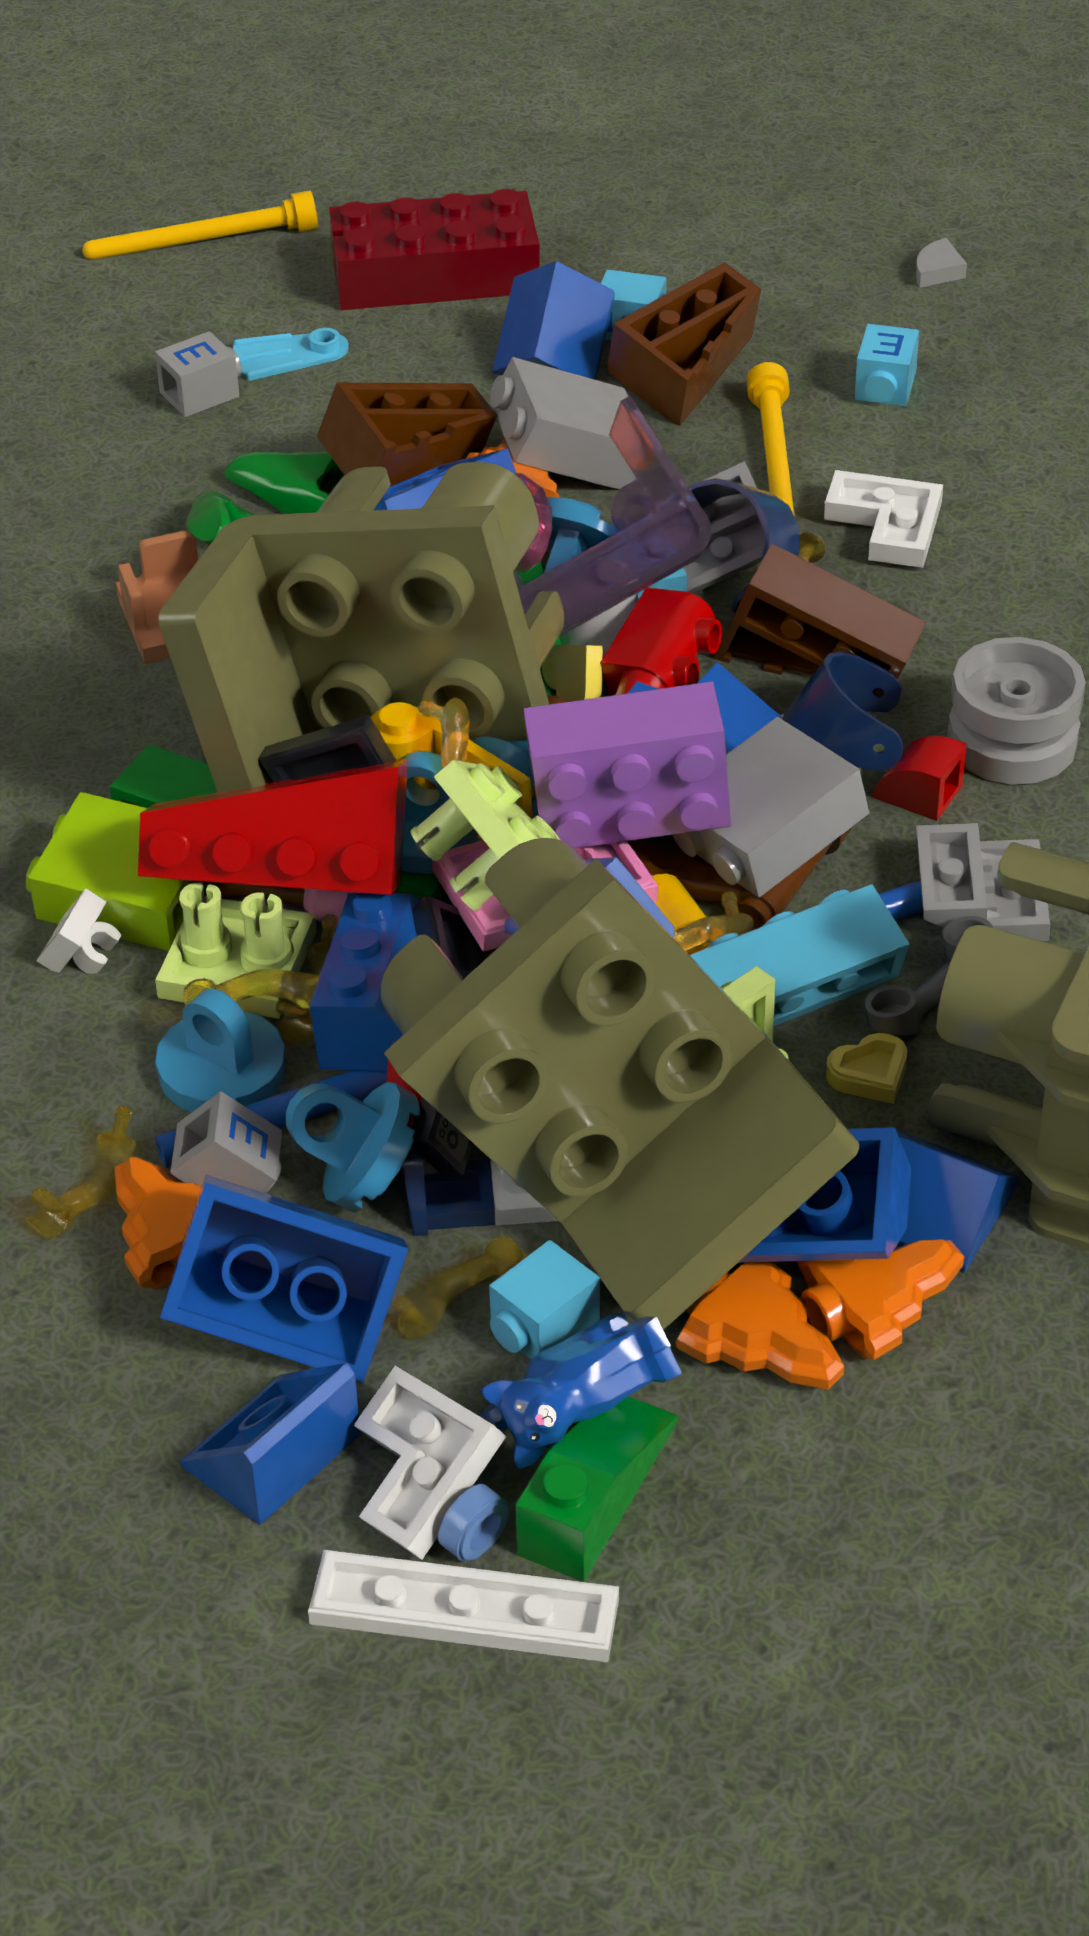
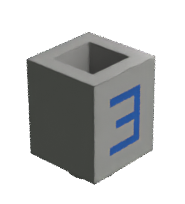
[155,331,242,417]
[170,1091,282,1193]

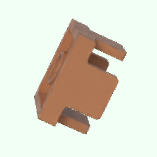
[115,530,198,664]

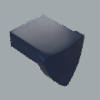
[403,1155,495,1236]

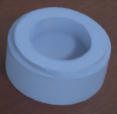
[438,1484,509,1562]

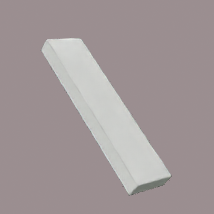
[308,1550,619,1662]

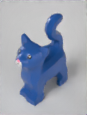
[478,1313,682,1469]

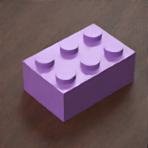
[523,681,731,848]

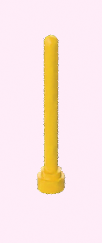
[82,190,318,260]
[746,362,795,517]

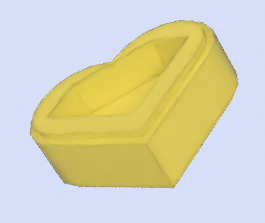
[542,645,603,702]
[826,1033,907,1104]

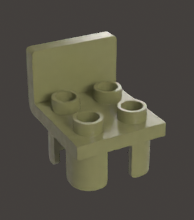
[159,462,564,793]
[381,838,859,1330]
[928,842,1089,1251]

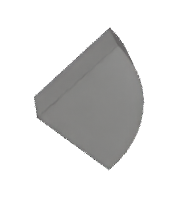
[916,238,967,288]

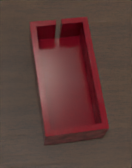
[329,189,540,311]

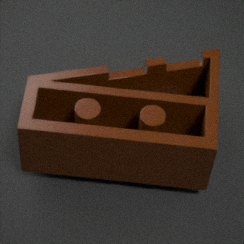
[607,262,761,426]
[317,382,497,486]
[714,544,926,696]

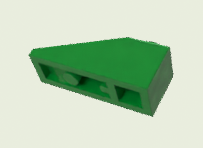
[515,1396,678,1582]

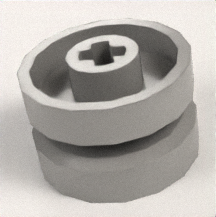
[947,637,1086,785]

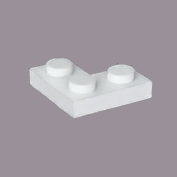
[824,470,943,568]
[354,1366,506,1560]

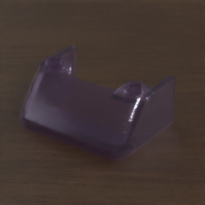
[513,396,711,638]

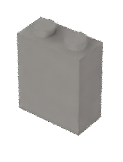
[490,357,652,490]
[672,717,869,898]

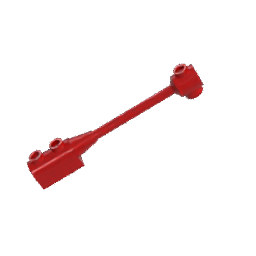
[485,587,722,954]

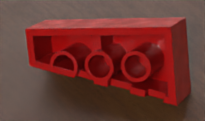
[138,759,408,895]

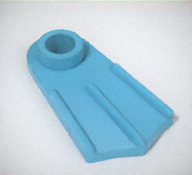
[233,328,349,381]

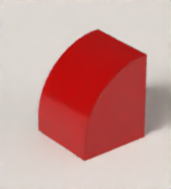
[872,736,967,821]

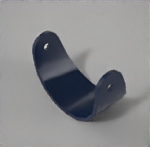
[660,478,800,613]
[782,652,903,771]

